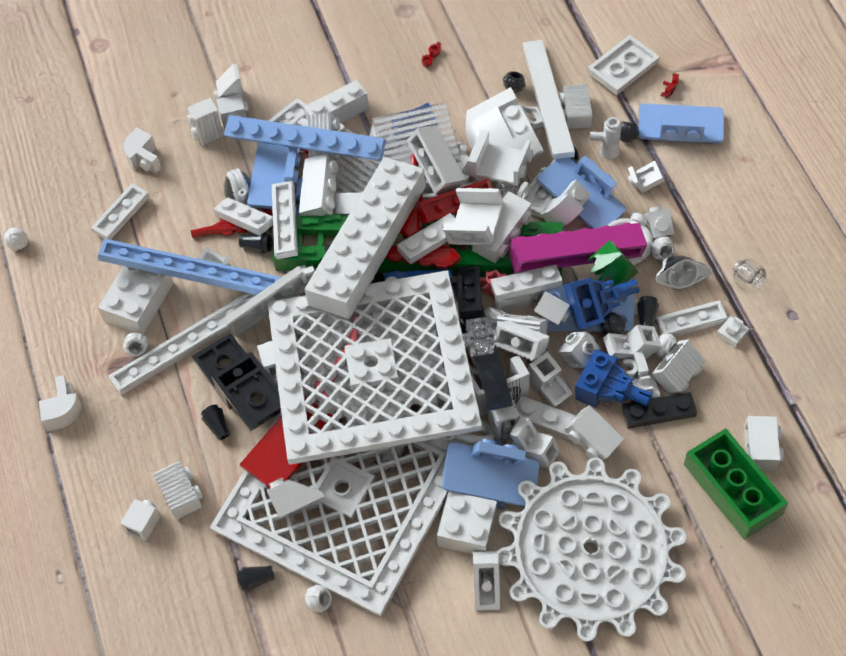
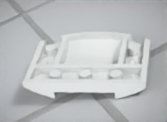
[465,87,544,158]

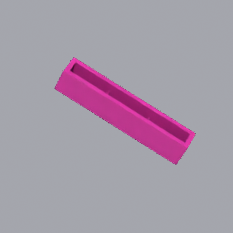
[508,223,647,274]

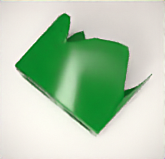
[588,240,638,286]

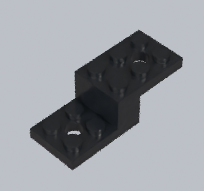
[192,332,281,431]

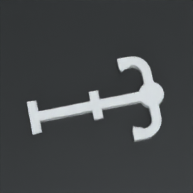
[517,167,546,200]

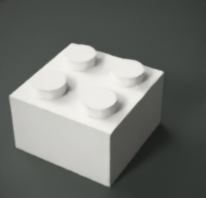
[437,491,497,555]

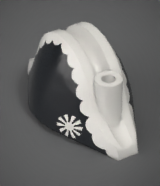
[224,168,253,208]
[656,256,712,289]

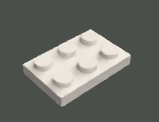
[587,35,660,95]

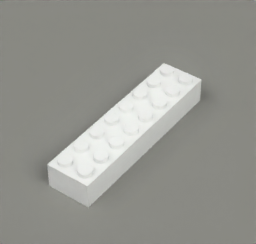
[304,157,426,319]

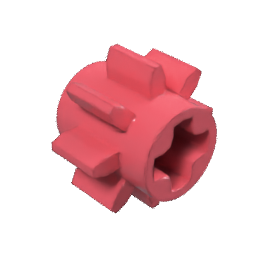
[481,269,506,298]

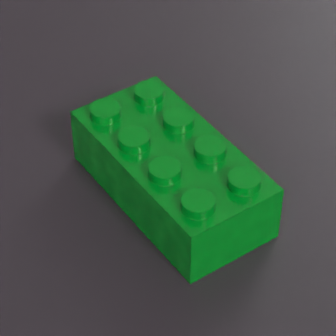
[684,428,788,540]

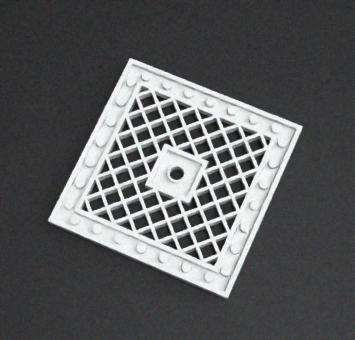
[268,270,482,465]
[210,373,473,617]

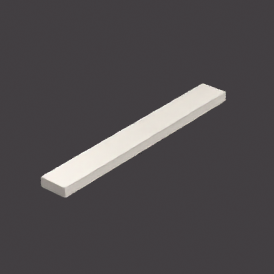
[523,40,575,160]
[108,293,256,396]

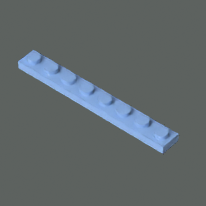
[224,115,387,161]
[98,239,280,295]

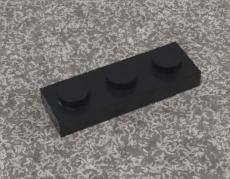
[457,265,482,319]
[622,392,697,429]

